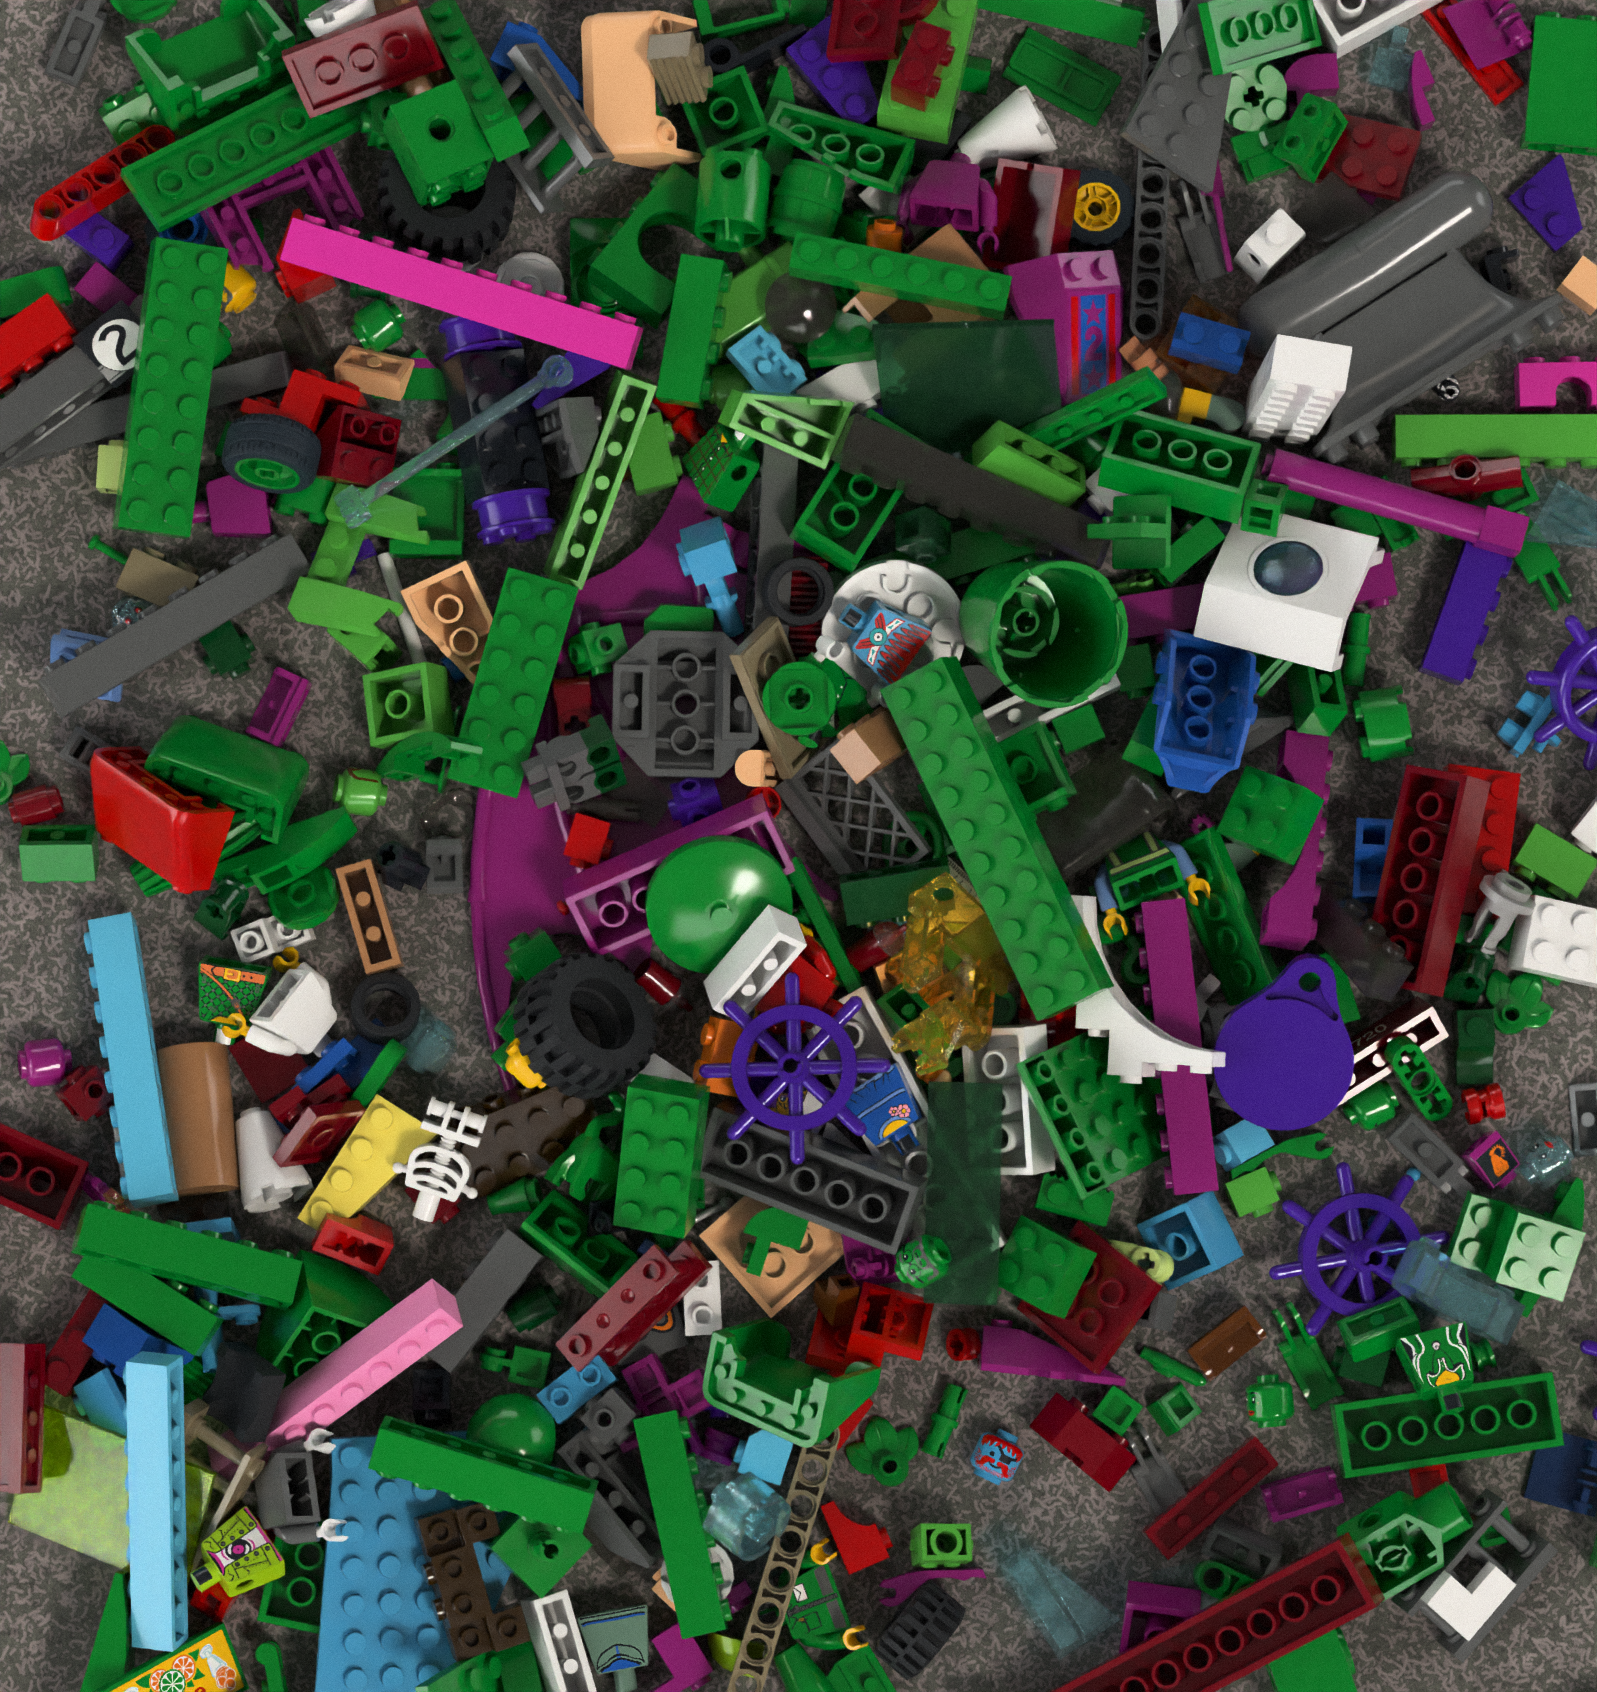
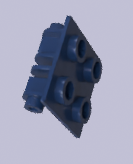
[1523,1432,1597,1517]

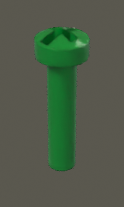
[88,534,128,566]

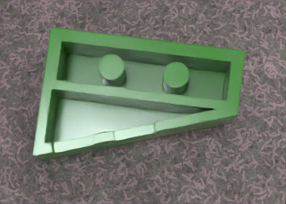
[718,389,855,469]

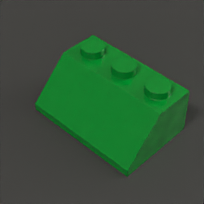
[518,1189,639,1299]

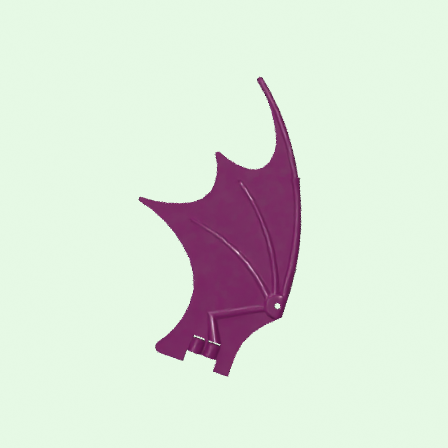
[467,475,838,1091]

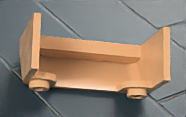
[581,10,701,170]

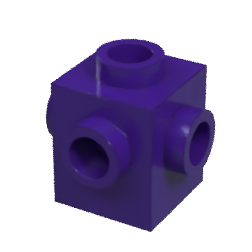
[667,778,723,827]

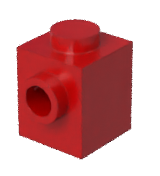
[563,813,614,870]

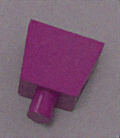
[192,475,274,539]

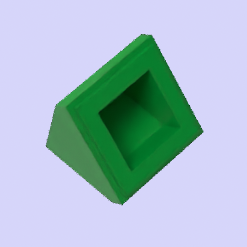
[960,55,992,95]

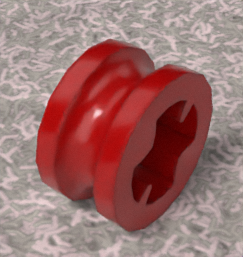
[946,1328,981,1361]

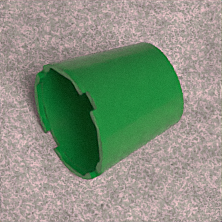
[959,560,1128,708]

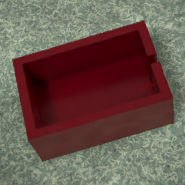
[982,158,1081,269]

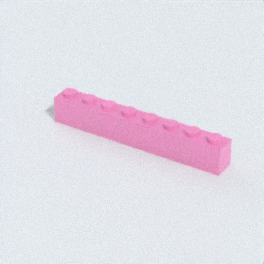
[207,1278,463,1483]

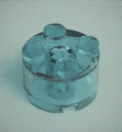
[703,1472,791,1561]

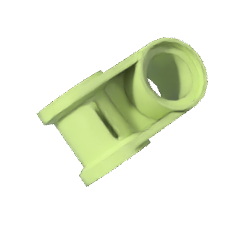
[1107,1239,1174,1283]

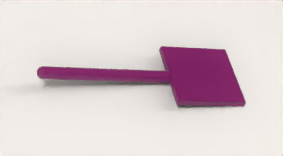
[1201,160,1233,272]

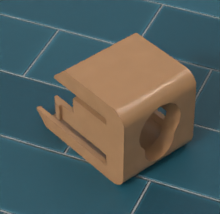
[842,223,1010,382]

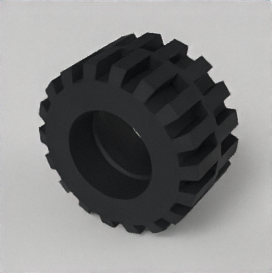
[872,1580,966,1680]

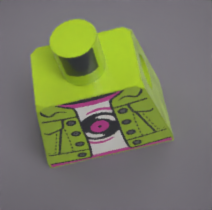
[190,1506,285,1597]

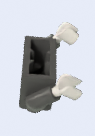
[255,1428,348,1544]

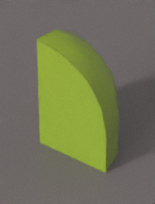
[707,1632,765,1678]

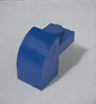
[1352,818,1393,903]

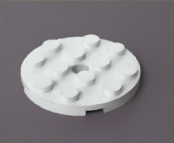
[821,559,965,699]

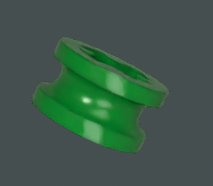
[1469,1336,1497,1373]

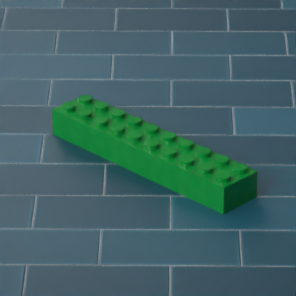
[880,656,1114,1021]

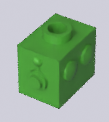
[909,1523,973,1569]

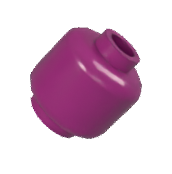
[17,1038,72,1087]

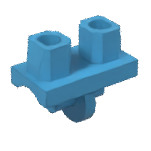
[1496,690,1561,758]

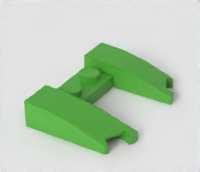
[287,483,430,637]

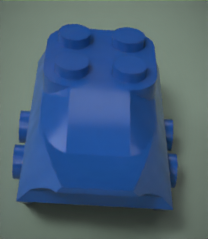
[1152,628,1260,793]

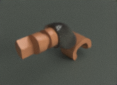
[1118,335,1184,419]

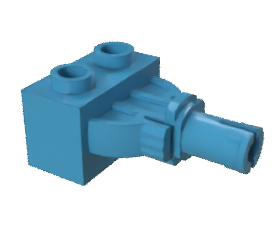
[676,516,744,637]

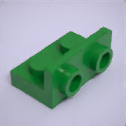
[1272,93,1348,184]

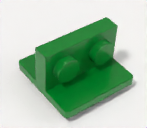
[1087,494,1171,569]

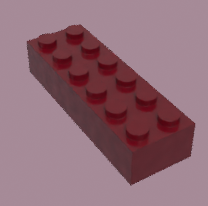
[1359,764,1491,997]

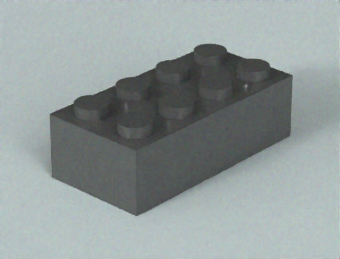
[427,1228,545,1373]

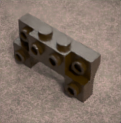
[413,1501,531,1662]

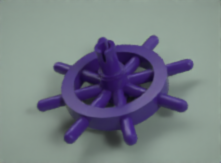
[1526,615,1597,771]
[699,972,891,1165]
[1269,1162,1450,1336]

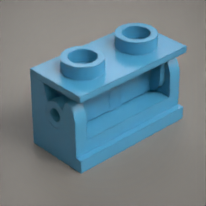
[536,1354,620,1425]

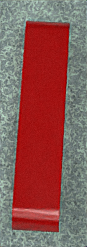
[29,125,175,241]

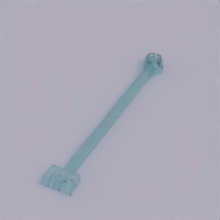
[334,355,574,529]

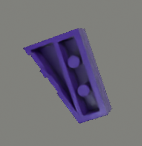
[786,13,879,127]

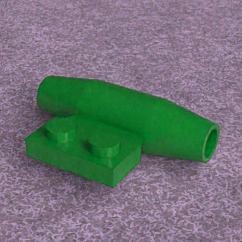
[773,1642,897,1692]

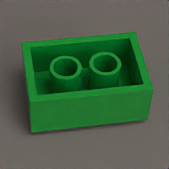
[257,1516,328,1634]

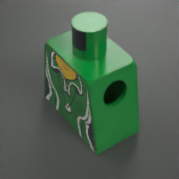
[1395,1321,1474,1415]

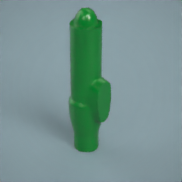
[1139,1346,1207,1387]

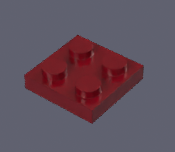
[272,1100,366,1168]

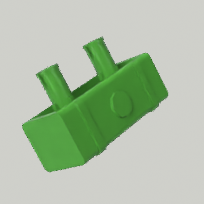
[667,241,820,368]

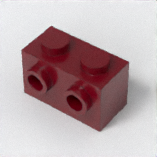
[891,19,955,112]

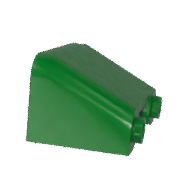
[125,0,295,136]
[144,715,310,845]
[702,1317,882,1448]

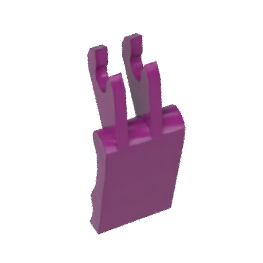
[879,1567,987,1607]

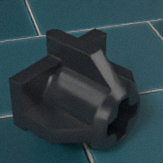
[375,840,431,892]

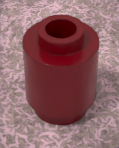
[8,784,65,827]

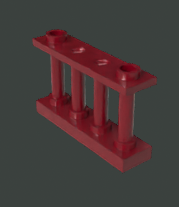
[555,1240,713,1372]

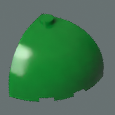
[256,1249,395,1389]

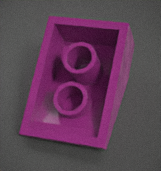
[1118,1580,1201,1654]

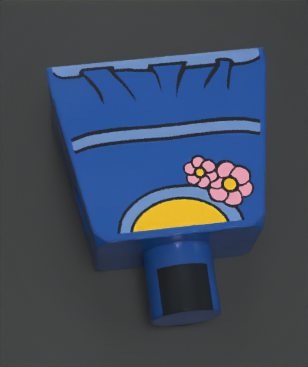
[846,1063,922,1156]

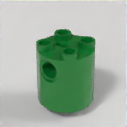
[694,147,771,252]

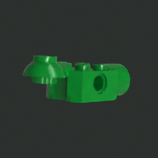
[1336,1481,1473,1603]

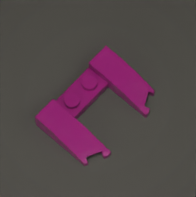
[200,146,365,272]

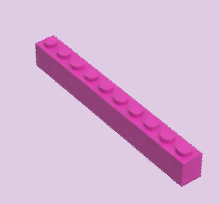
[280,214,644,370]

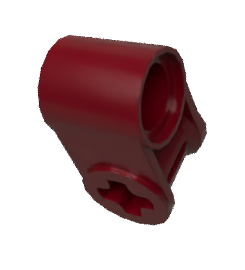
[553,675,592,736]

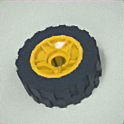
[1070,168,1135,251]

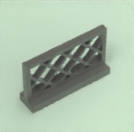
[774,739,932,874]

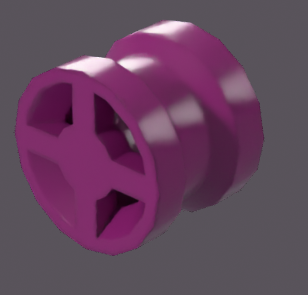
[699,1426,740,1466]

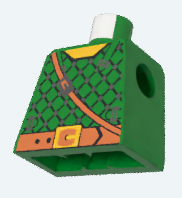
[198,955,273,1045]

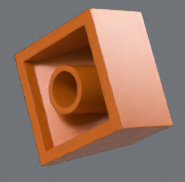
[693,1016,758,1098]

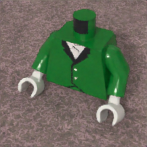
[790,635,888,748]

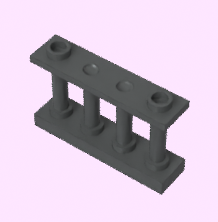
[501,43,615,214]
[1391,1488,1558,1663]

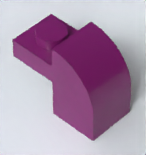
[1284,53,1339,121]

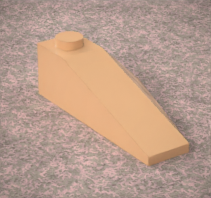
[400,560,494,685]

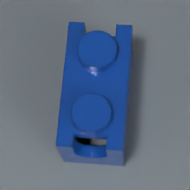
[1168,312,1251,375]

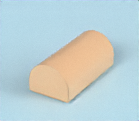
[735,750,783,787]

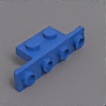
[274,1018,401,1134]

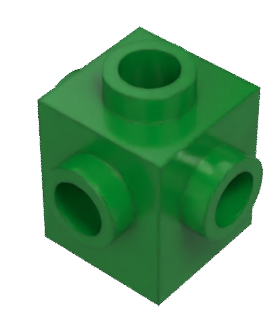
[360,92,407,151]
[568,622,628,677]

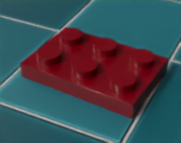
[1297,114,1422,202]

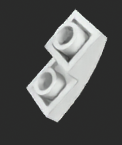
[230,916,316,963]

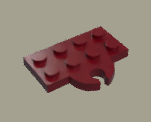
[826,0,939,63]

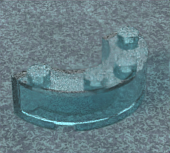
[1390,1236,1526,1346]

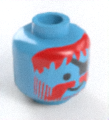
[970,1428,1024,1486]

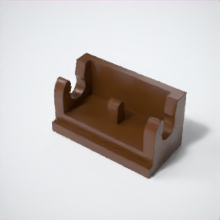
[1185,1305,1267,1382]

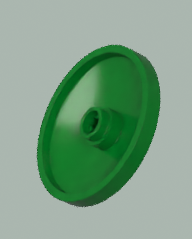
[645,835,793,974]

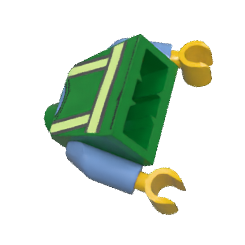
[1094,832,1210,939]

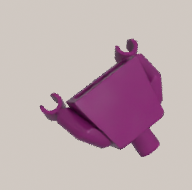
[896,153,1000,255]

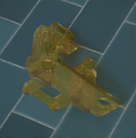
[885,872,1017,1076]

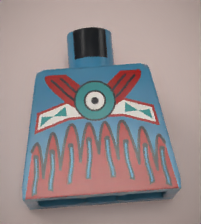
[839,600,932,685]

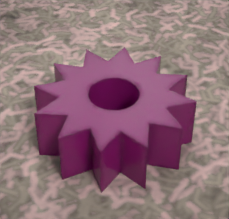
[1188,813,1215,835]

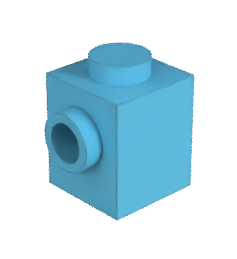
[1213,1119,1275,1172]

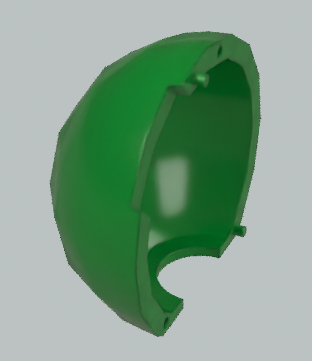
[466,1393,556,1466]

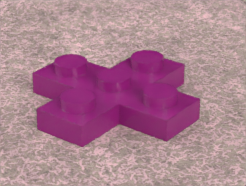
[607,1353,712,1456]

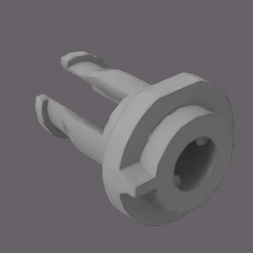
[1463,869,1536,955]

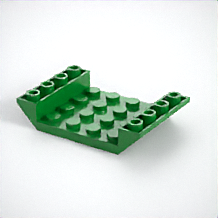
[1015,1004,1218,1200]

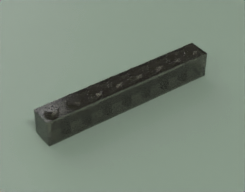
[831,413,1111,570]

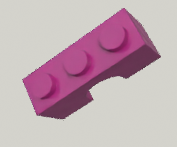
[1514,356,1597,412]

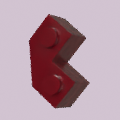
[1029,1392,1137,1493]

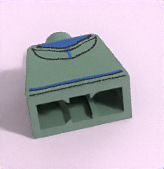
[578,1602,649,1692]

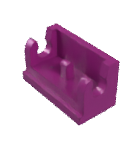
[245,667,312,748]
[1259,1465,1344,1523]

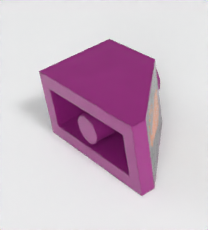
[1459,1130,1520,1189]

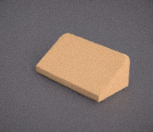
[334,345,415,401]

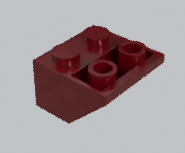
[316,405,402,491]

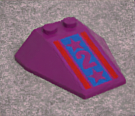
[1003,250,1125,406]

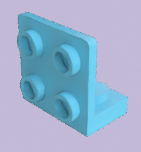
[725,325,807,394]

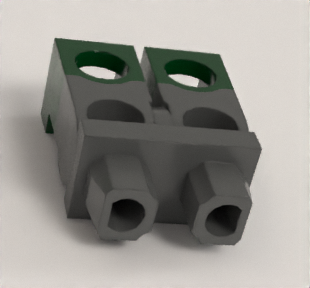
[521,714,628,811]

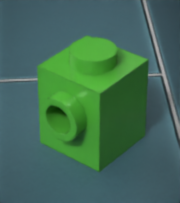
[1222,1166,1282,1218]

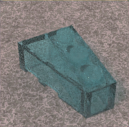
[997,1544,1121,1660]

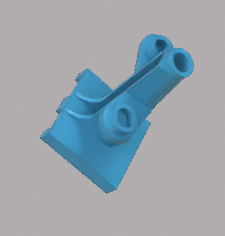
[184,1217,261,1373]

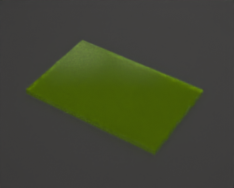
[8,1404,217,1587]

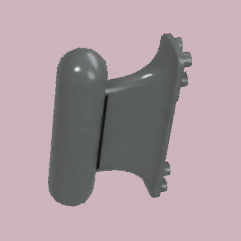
[1236,170,1566,466]

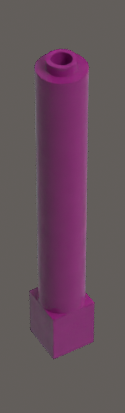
[1261,448,1530,558]

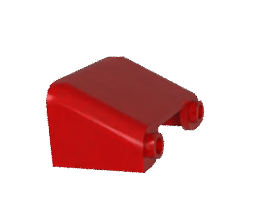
[90,746,235,894]

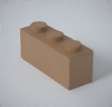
[830,706,908,784]
[335,859,405,976]

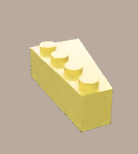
[297,1094,440,1231]

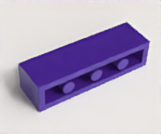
[1418,540,1513,686]

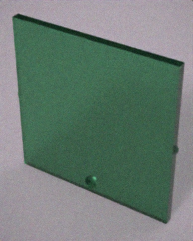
[872,319,1066,456]

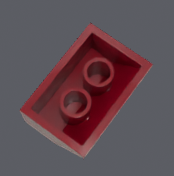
[0,1123,90,1230]

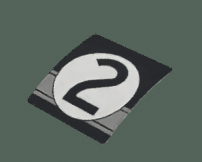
[72,300,140,388]

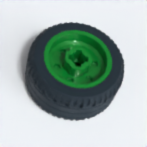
[222,413,321,494]

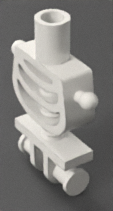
[392,1096,488,1222]

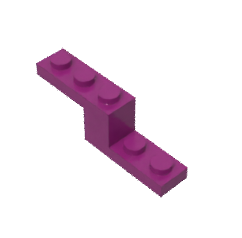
[649,1579,753,1692]

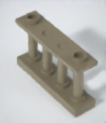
[124,1398,269,1573]

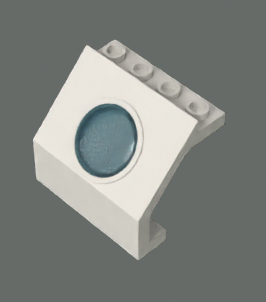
[1193,511,1385,672]

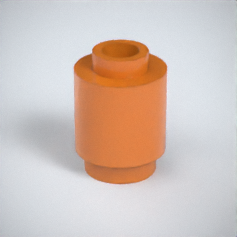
[866,218,903,253]

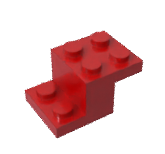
[240,369,372,435]
[805,1282,935,1374]

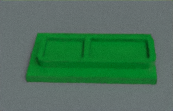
[1001,27,1123,127]

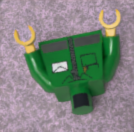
[760,1538,869,1650]

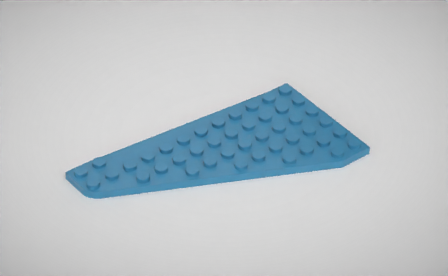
[315,1430,511,1692]

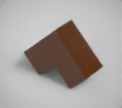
[813,1273,860,1327]

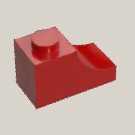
[311,1213,394,1276]
[820,1499,893,1575]

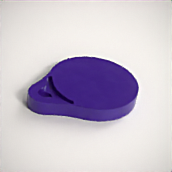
[1213,953,1354,1131]

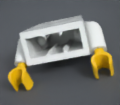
[222,947,337,1057]

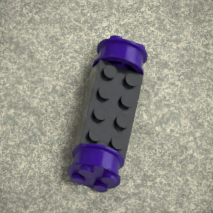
[438,316,556,546]

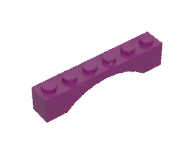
[1259,730,1333,951]

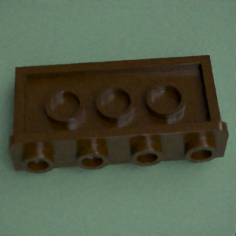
[442,1082,610,1200]

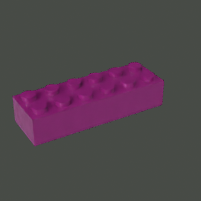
[562,793,795,955]

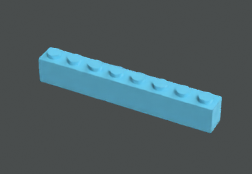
[84,912,179,1209]
[123,1351,188,1652]

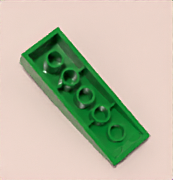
[80,1568,136,1692]

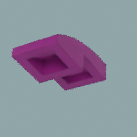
[1408,50,1435,132]
[74,261,138,314]

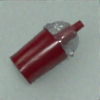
[846,921,910,972]
[633,958,693,1012]

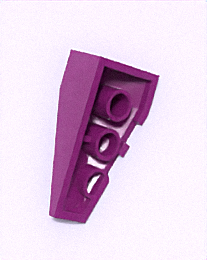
[978,1319,1126,1386]

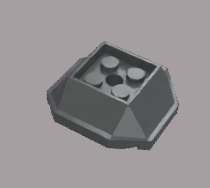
[612,630,759,778]

